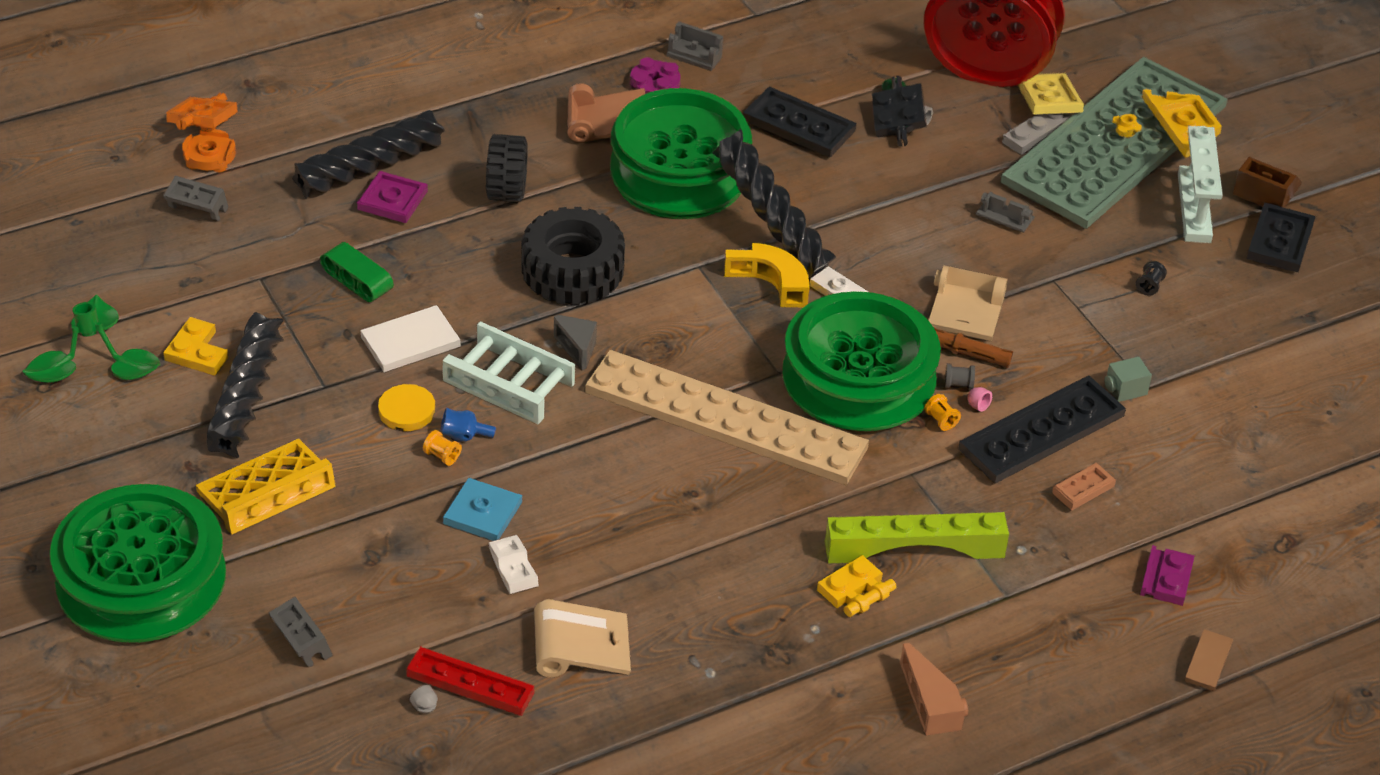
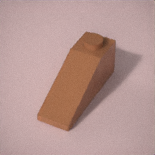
[900,643,968,735]

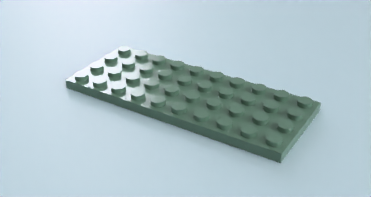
[1001,57,1227,229]

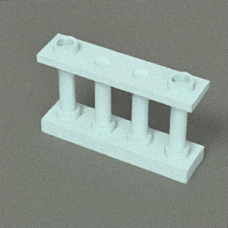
[1178,126,1222,243]
[442,321,575,424]

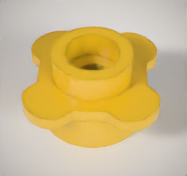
[1112,114,1142,137]

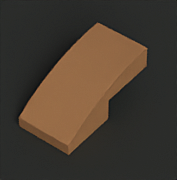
[1185,629,1233,692]

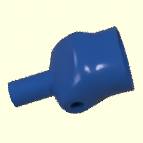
[440,407,496,442]

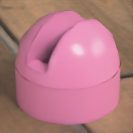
[967,387,992,412]

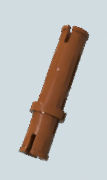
[934,327,1014,368]

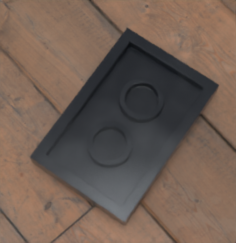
[1246,203,1316,273]

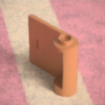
[568,84,646,142]

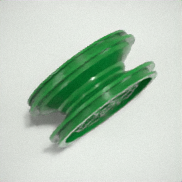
[610,88,752,219]

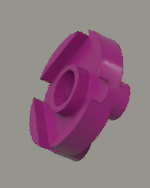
[630,58,681,94]

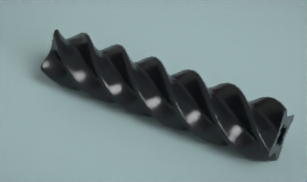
[292,110,444,199]
[712,129,836,279]
[207,312,284,458]

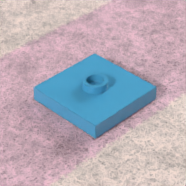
[443,478,522,541]

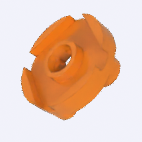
[182,129,236,172]

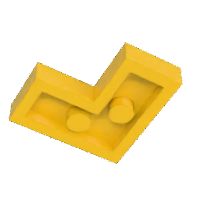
[163,317,228,376]

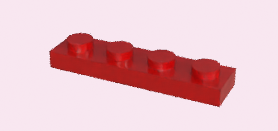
[407,647,535,716]

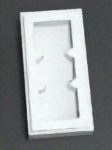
[810,266,868,296]

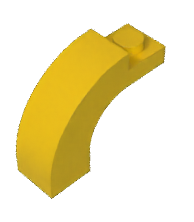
[724,243,809,308]

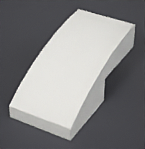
[489,535,539,594]

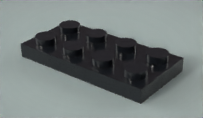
[743,86,857,158]

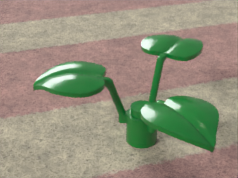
[22,295,160,382]

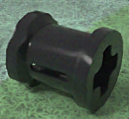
[1135,261,1167,296]

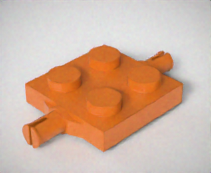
[166,93,237,130]

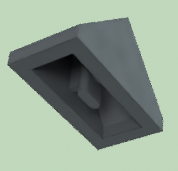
[554,315,597,370]

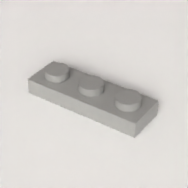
[1002,113,1072,155]

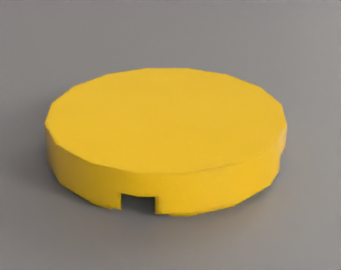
[378,384,435,431]

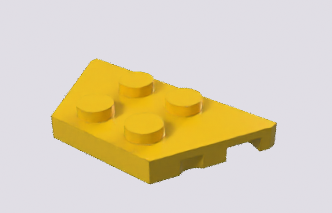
[1142,89,1222,158]

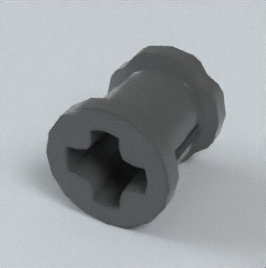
[944,363,975,390]

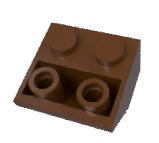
[1233,157,1302,208]

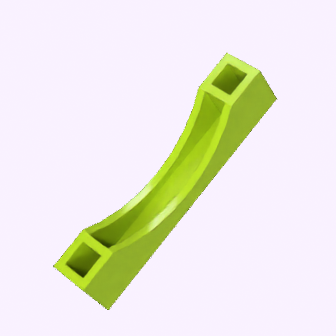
[825,512,1009,564]

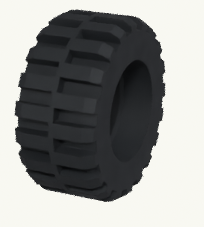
[521,207,625,306]

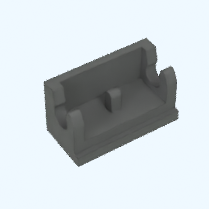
[667,21,723,71]
[164,176,228,221]
[269,597,333,667]

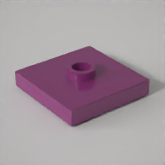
[357,171,428,223]

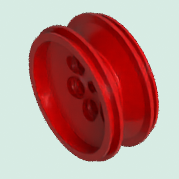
[923,0,1065,87]

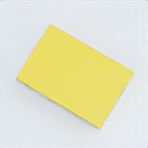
[1018,73,1084,114]

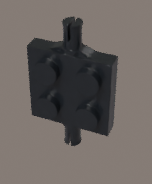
[872,75,927,147]

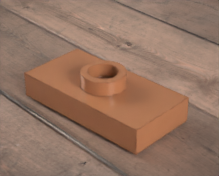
[1052,463,1116,511]

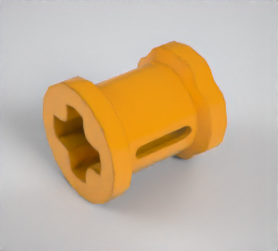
[924,394,961,431]
[423,430,462,466]

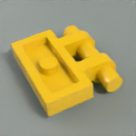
[817,555,897,617]

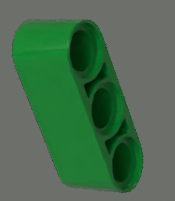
[320,242,394,302]

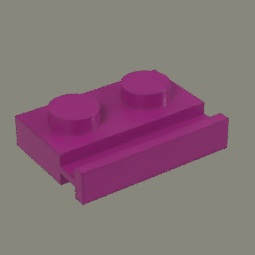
[1140,545,1195,606]

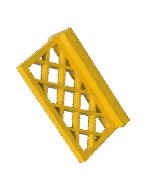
[195,438,336,535]

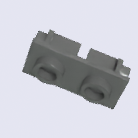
[976,192,1035,233]

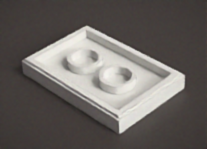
[361,305,460,372]

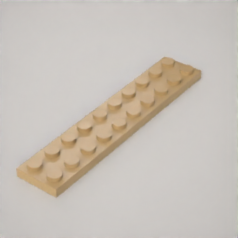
[585,350,869,485]

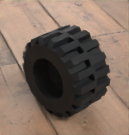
[486,134,528,202]

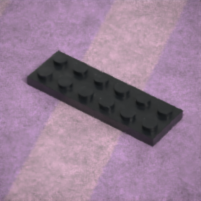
[958,375,1126,484]

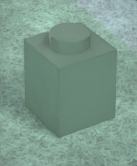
[1104,356,1152,402]

